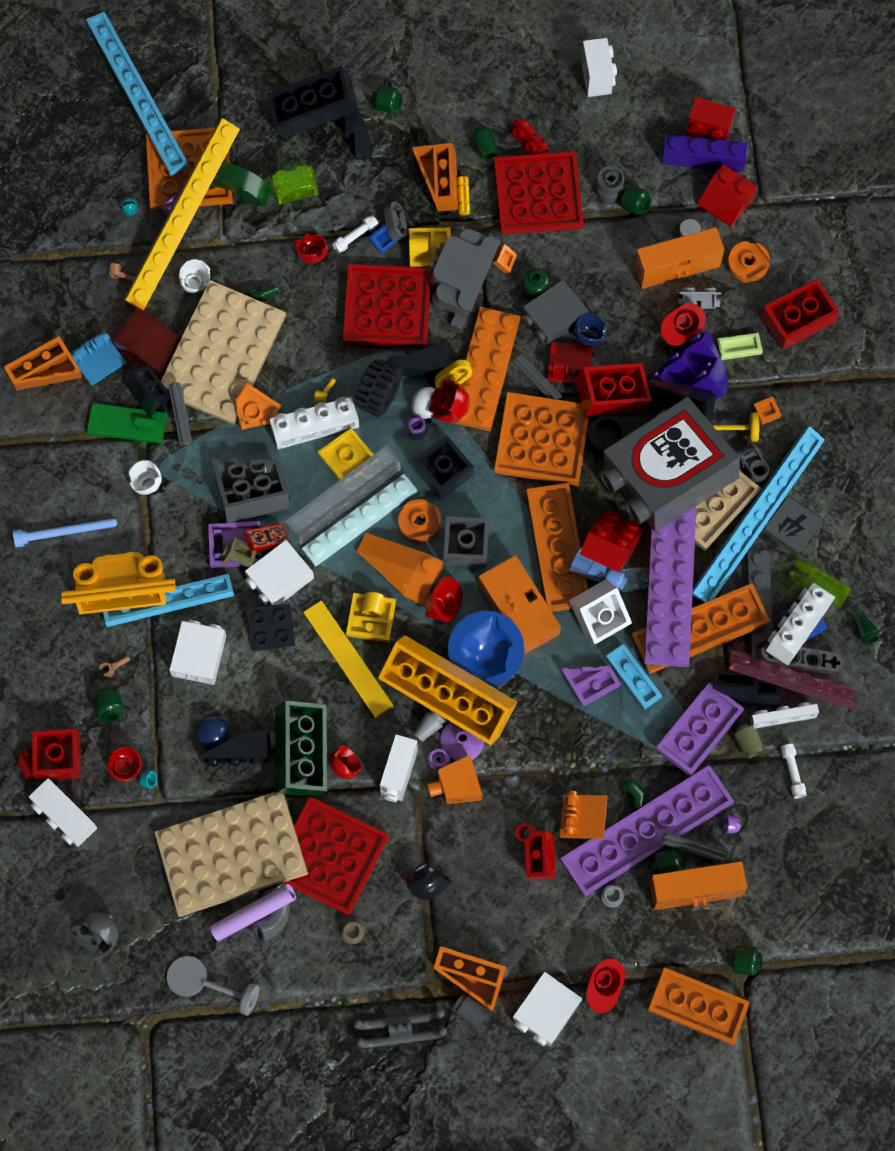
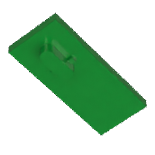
[87,403,168,444]

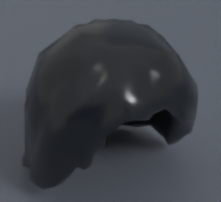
[406,863,453,900]

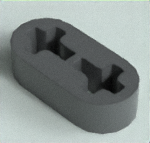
[384,201,408,241]

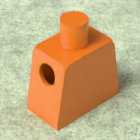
[427,755,482,804]

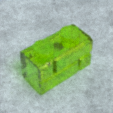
[272,165,319,204]

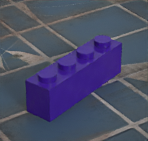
[662,135,748,172]

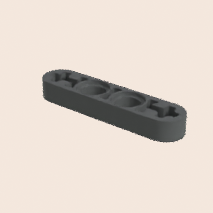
[758,643,844,674]

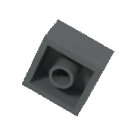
[443,516,489,568]

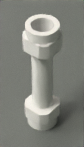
[332,215,379,253]
[781,744,807,799]

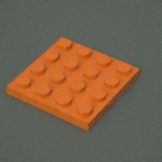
[146,128,233,210]
[494,392,589,486]

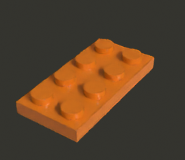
[648,967,750,1046]

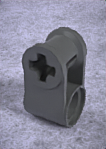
[735,442,769,486]

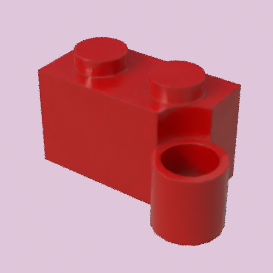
[516,824,556,880]

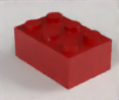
[761,278,839,350]
[576,363,652,417]
[580,510,644,573]

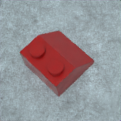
[697,164,757,227]

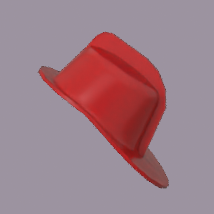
[661,303,706,346]
[425,577,462,622]
[586,959,625,1013]

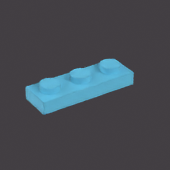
[606,644,662,710]

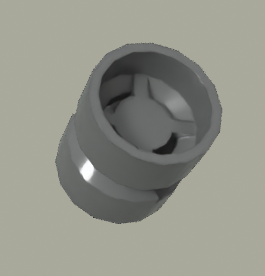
[596,166,624,203]

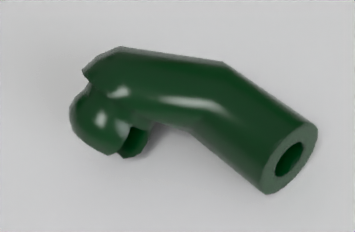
[246,285,279,301]
[622,779,645,811]

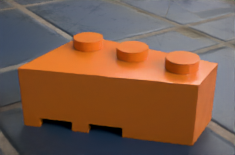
[4,336,82,391]
[434,946,507,1011]

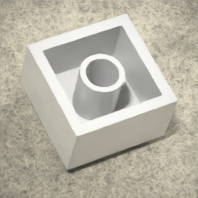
[581,38,617,97]
[569,579,632,644]

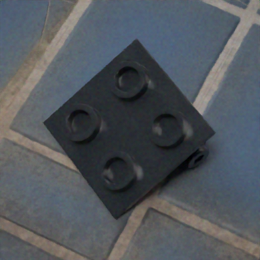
[247,603,296,651]

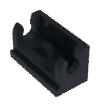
[126,365,171,416]

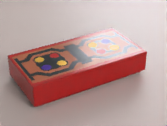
[243,523,290,552]

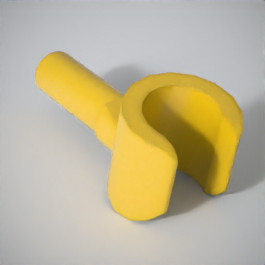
[314,378,336,403]

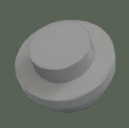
[601,885,624,908]

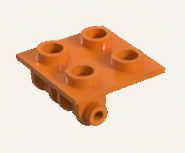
[560,791,607,839]

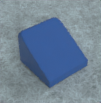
[366,225,397,254]

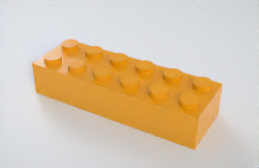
[378,635,517,745]

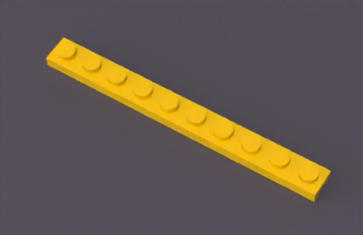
[124,118,240,310]

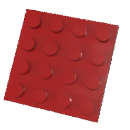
[494,151,584,235]
[343,264,431,348]
[283,797,390,916]

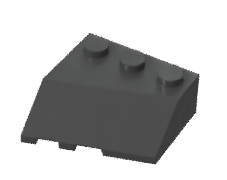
[211,458,290,523]

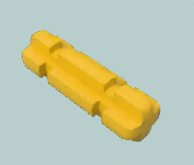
[457,176,470,216]

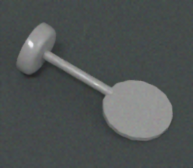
[167,956,259,1016]

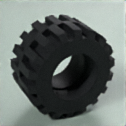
[354,359,402,418]

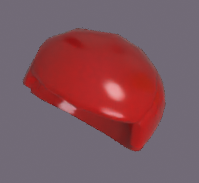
[295,234,328,264]
[329,745,362,779]
[107,746,142,782]

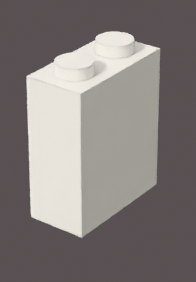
[245,540,314,606]
[170,620,226,685]
[380,735,418,802]
[513,972,582,1046]

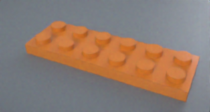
[455,307,521,432]
[526,483,588,612]
[632,583,770,674]

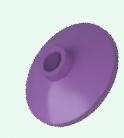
[441,722,484,761]

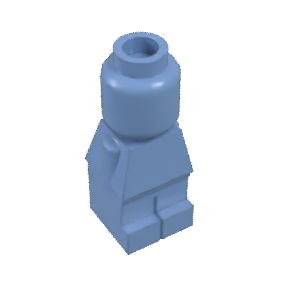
[569,547,628,590]

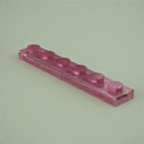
[729,651,857,710]

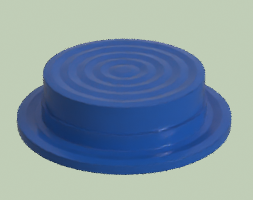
[448,611,525,687]

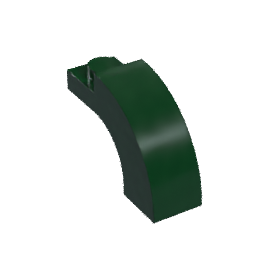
[210,162,271,207]

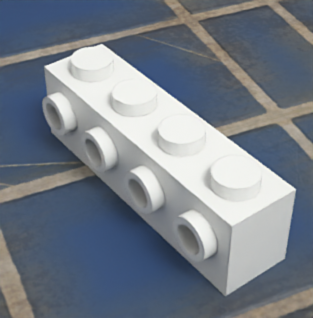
[270,397,359,449]
[766,583,835,665]

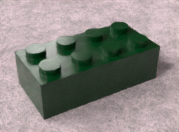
[275,700,327,797]

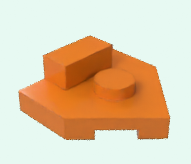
[234,382,282,430]

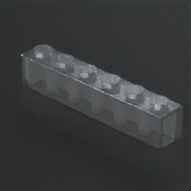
[285,445,401,545]

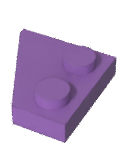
[561,666,621,707]

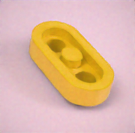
[435,360,472,389]

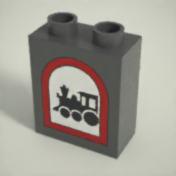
[600,397,740,533]

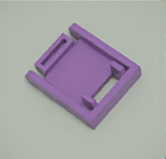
[208,521,262,568]

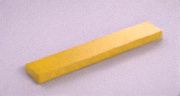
[303,601,393,719]

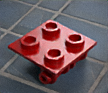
[548,342,593,384]

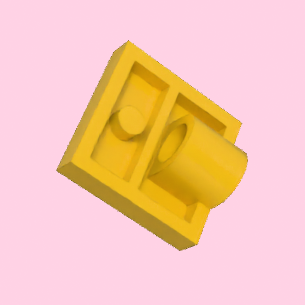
[409,227,451,268]
[346,592,396,643]

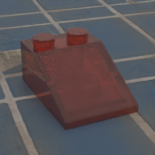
[114,308,181,377]

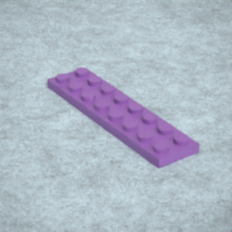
[645,507,696,667]
[560,765,734,897]

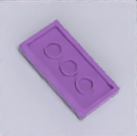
[655,682,744,777]

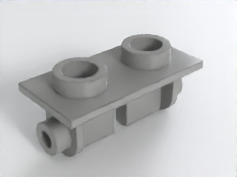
[677,288,721,309]

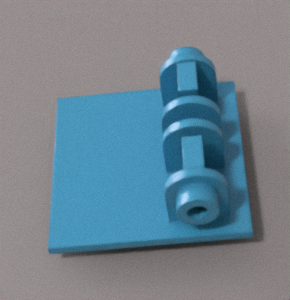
[70,331,127,386]

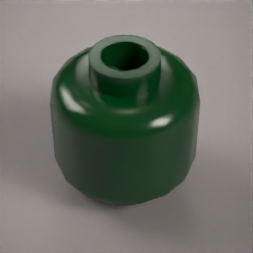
[371,85,402,114]
[619,185,652,215]
[522,268,549,299]
[93,689,124,723]
[651,848,686,875]
[728,945,763,976]

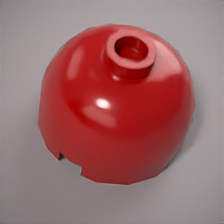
[429,379,470,424]

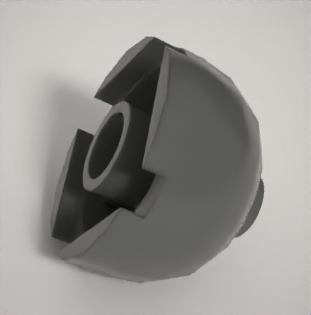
[72,912,119,956]

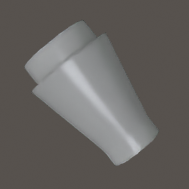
[413,710,445,742]

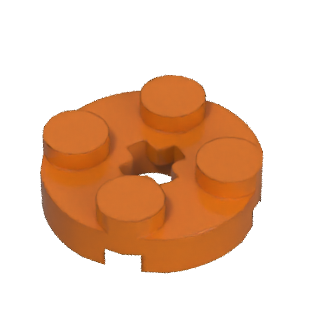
[727,241,770,284]
[398,499,441,542]

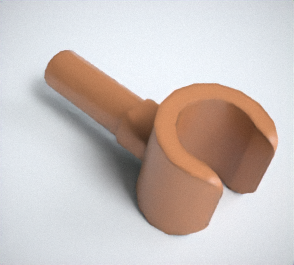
[109,263,135,282]
[99,656,130,677]

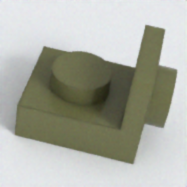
[221,537,257,568]

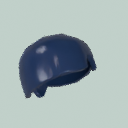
[574,313,606,346]
[195,716,230,750]

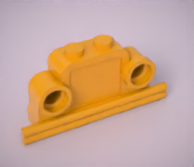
[61,552,176,614]

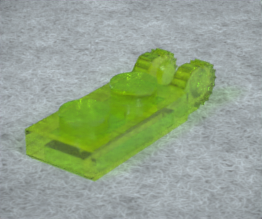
[788,560,851,609]

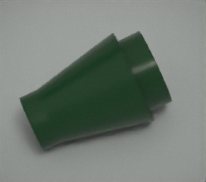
[853,612,880,646]

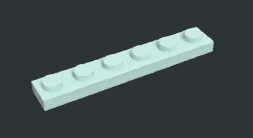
[302,474,417,567]

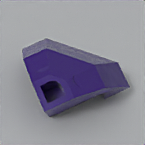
[647,330,728,400]

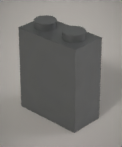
[522,280,589,346]

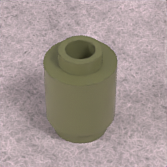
[734,724,763,758]

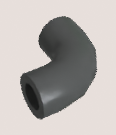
[252,883,290,943]

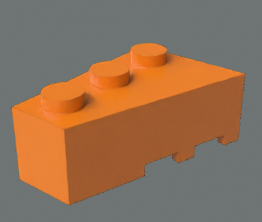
[412,143,458,212]

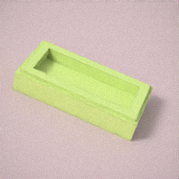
[717,332,763,360]

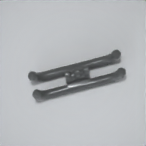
[353,1009,447,1048]

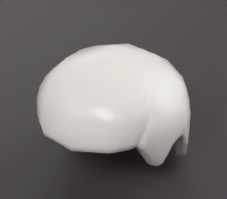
[179,259,210,294]
[410,387,435,420]
[129,460,162,495]

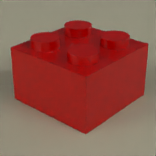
[686,97,736,140]
[32,729,81,781]

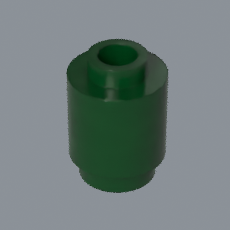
[472,128,498,160]

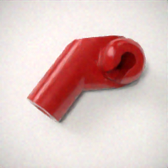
[18,746,34,781]

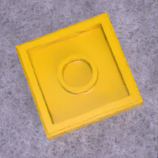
[317,428,377,486]

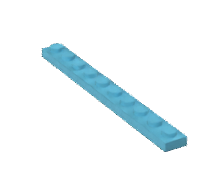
[86,12,189,176]
[692,426,825,604]

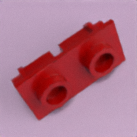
[510,118,549,155]

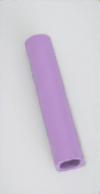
[210,884,296,941]

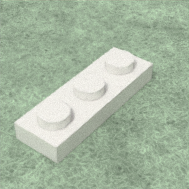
[750,702,819,728]

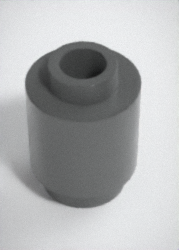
[453,993,488,1026]

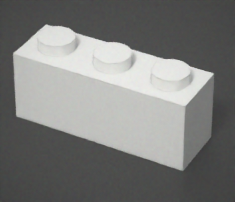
[29,778,97,847]

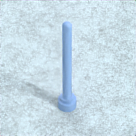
[13,519,117,548]

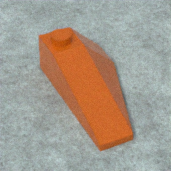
[356,533,443,606]

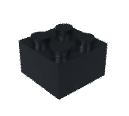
[414,435,474,500]

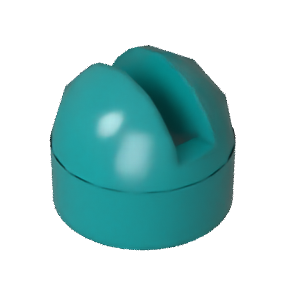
[121,197,138,216]
[138,771,157,789]

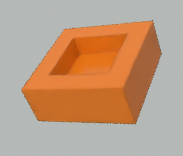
[492,244,517,273]
[753,396,782,425]

